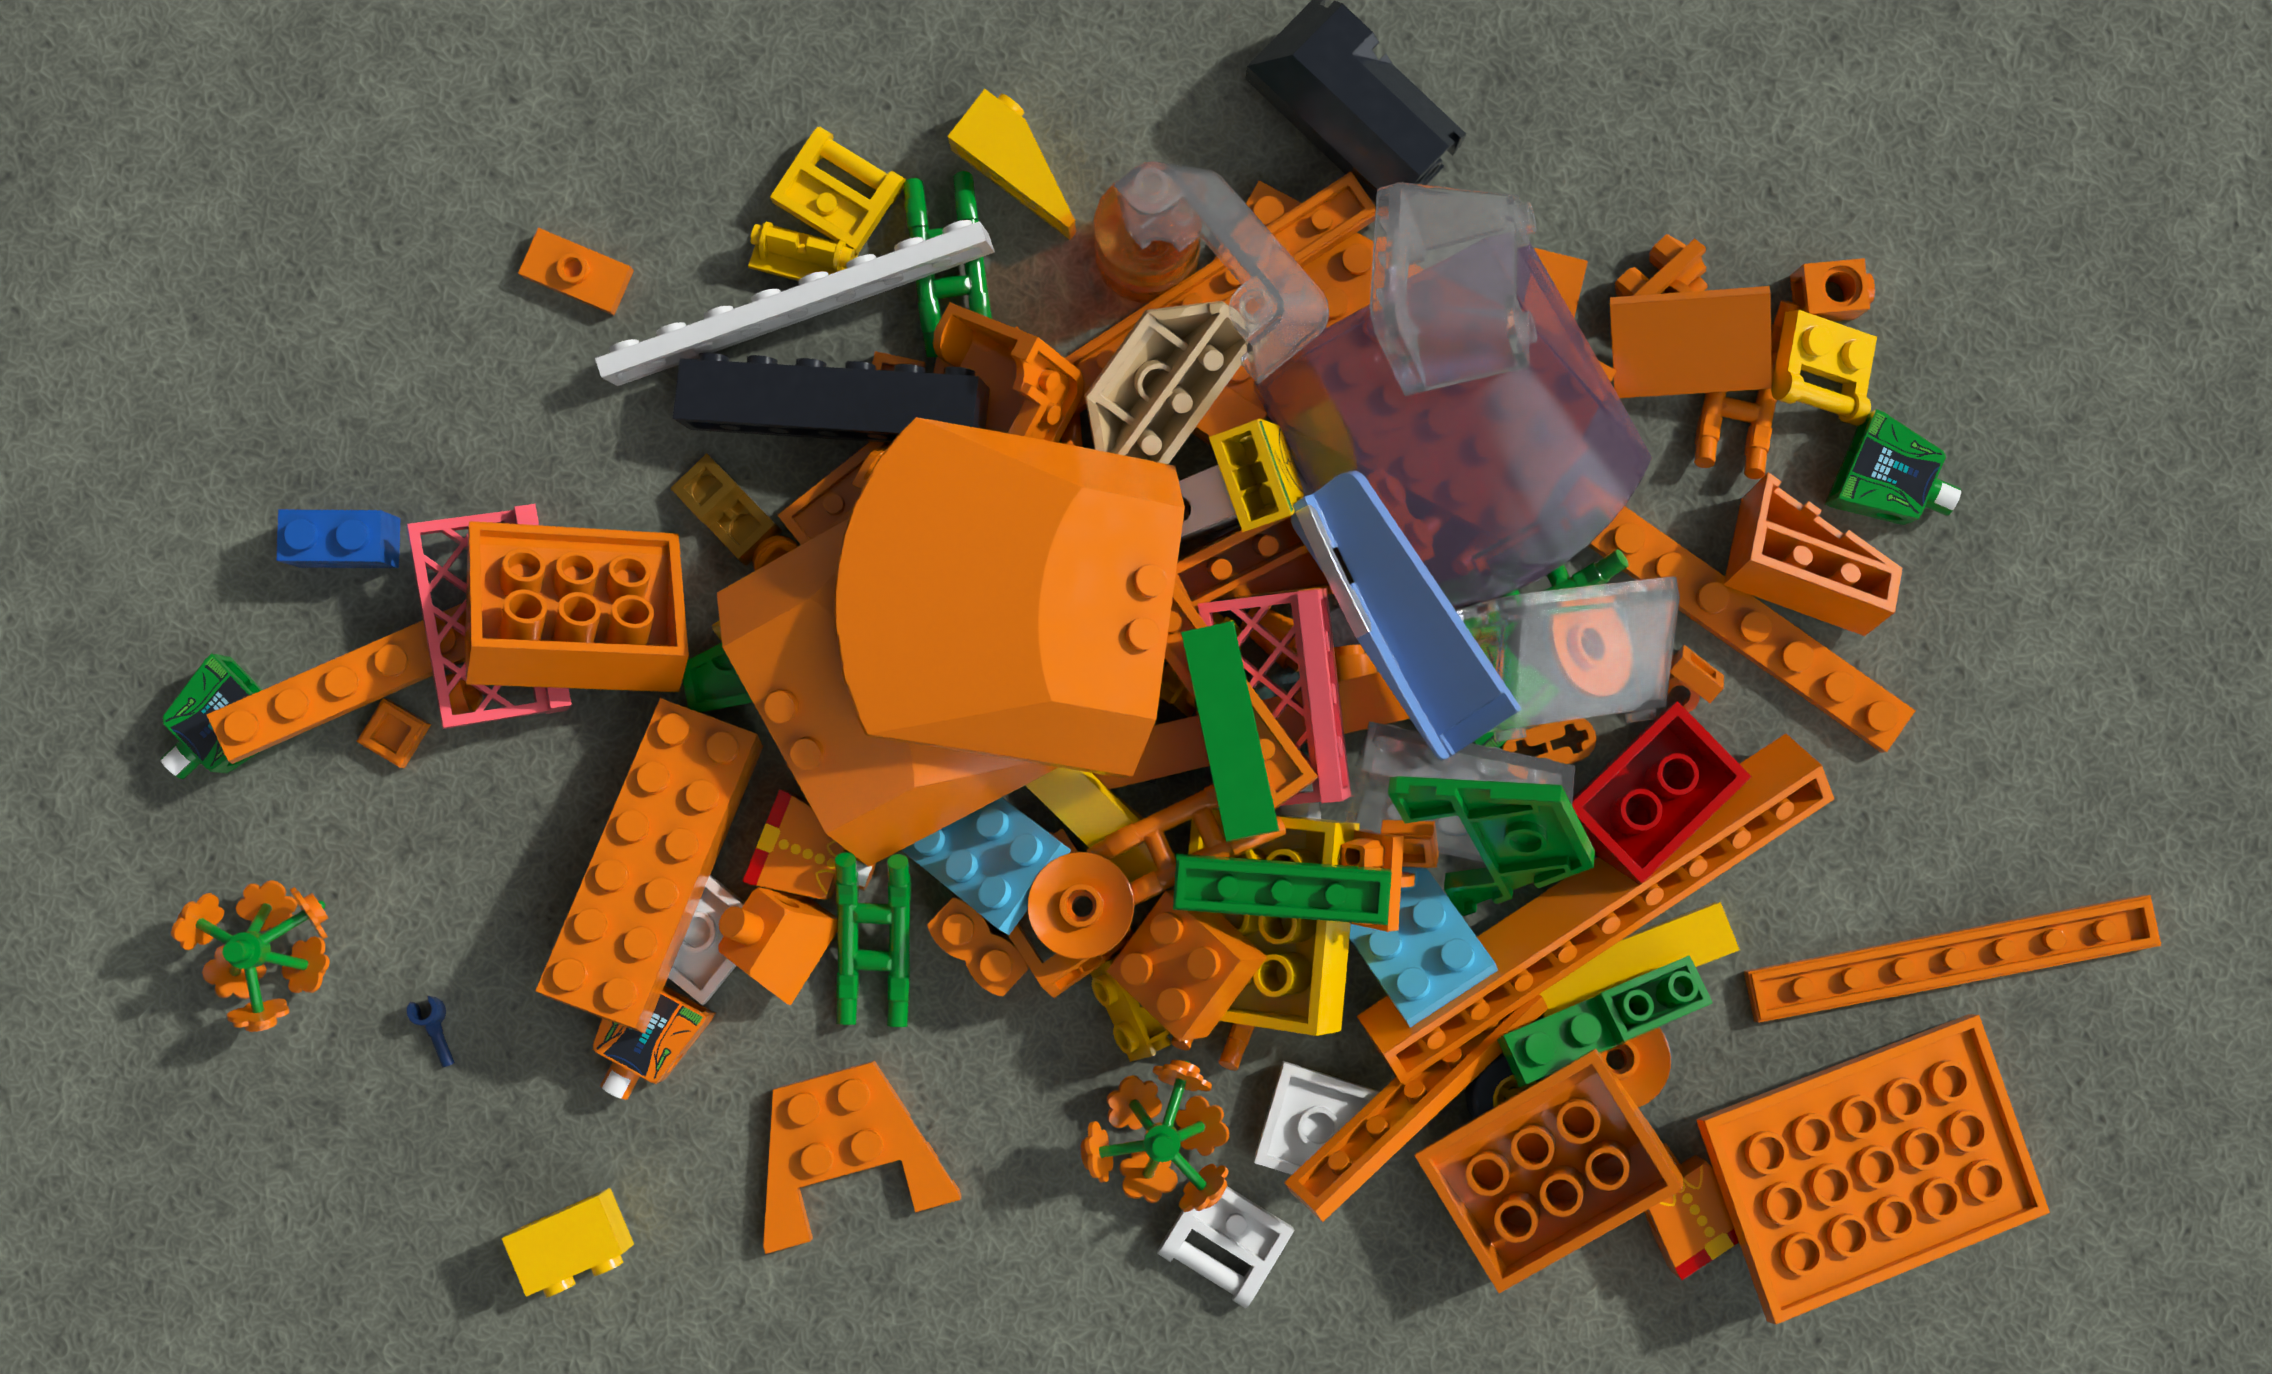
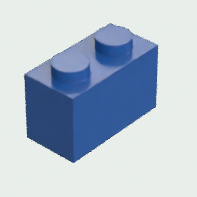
[277,509,401,568]

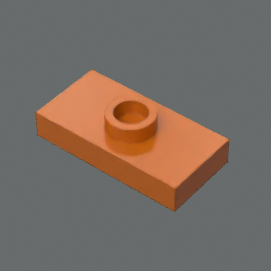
[518,228,634,316]

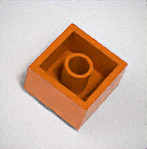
[1106,890,1267,1042]

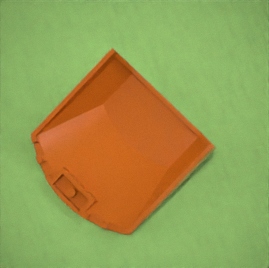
[834,417,1185,778]
[717,519,1058,867]

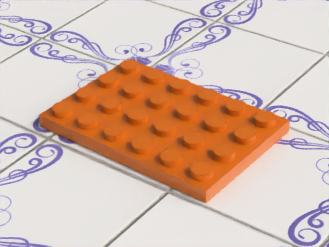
[1696,1014,2050,1325]

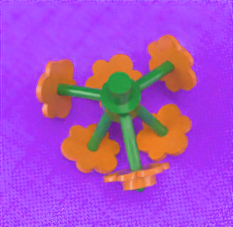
[171,880,330,1032]
[1081,1060,1229,1212]

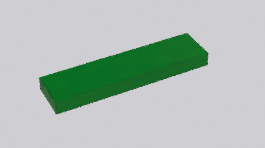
[1181,621,1279,842]
[1173,854,1392,925]

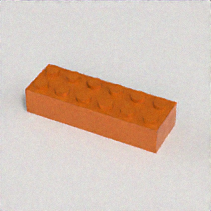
[535,698,763,1034]

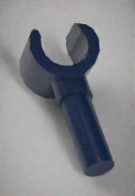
[407,996,455,1068]

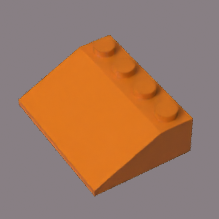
[465,521,689,692]
[1414,1048,1683,1293]

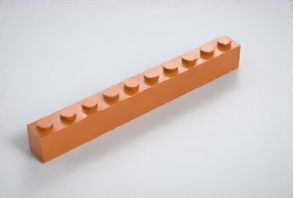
[1357,734,1834,1085]

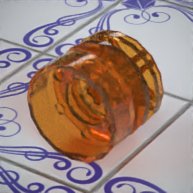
[1094,172,1202,303]

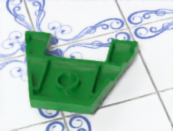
[1388,776,1595,916]

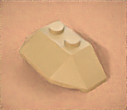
[1084,301,1265,464]

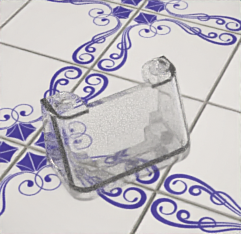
[1114,161,1329,384]
[1370,182,1537,396]
[1456,577,1680,742]

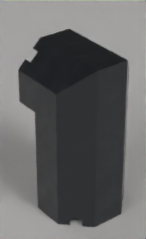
[1245,0,1466,217]

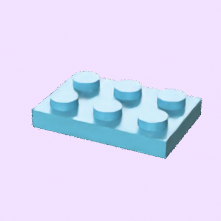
[902,797,1071,935]
[1349,867,1498,1028]

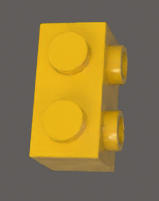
[501,1188,634,1298]

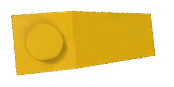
[948,89,1076,240]

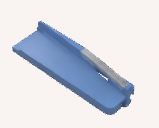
[1291,471,1522,761]

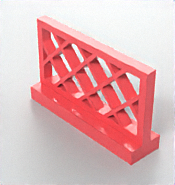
[407,504,572,729]
[1198,588,1351,806]

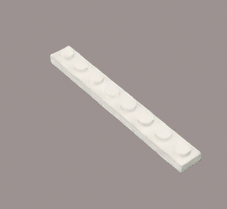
[595,220,995,386]

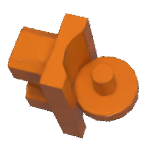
[1615,234,1708,297]
[1340,829,1415,932]

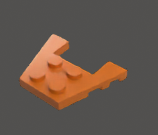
[763,1061,962,1254]

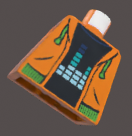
[593,986,716,1100]

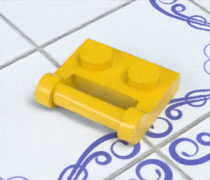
[770,126,906,255]
[1771,310,1877,426]

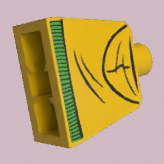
[1209,419,1304,532]

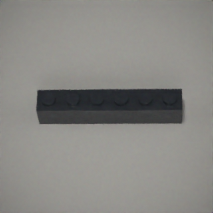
[673,352,990,443]

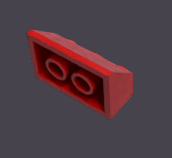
[1570,701,1752,885]

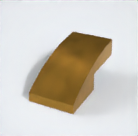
[670,453,782,566]

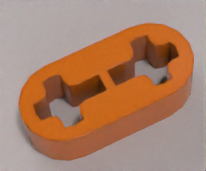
[1498,716,1596,778]

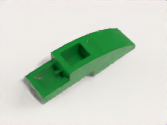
[1497,955,1713,1088]

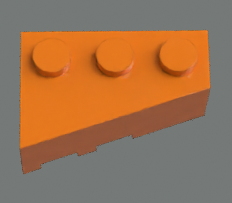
[1724,472,1903,636]
[1175,516,1334,614]

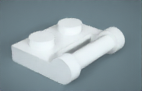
[1157,1186,1294,1308]

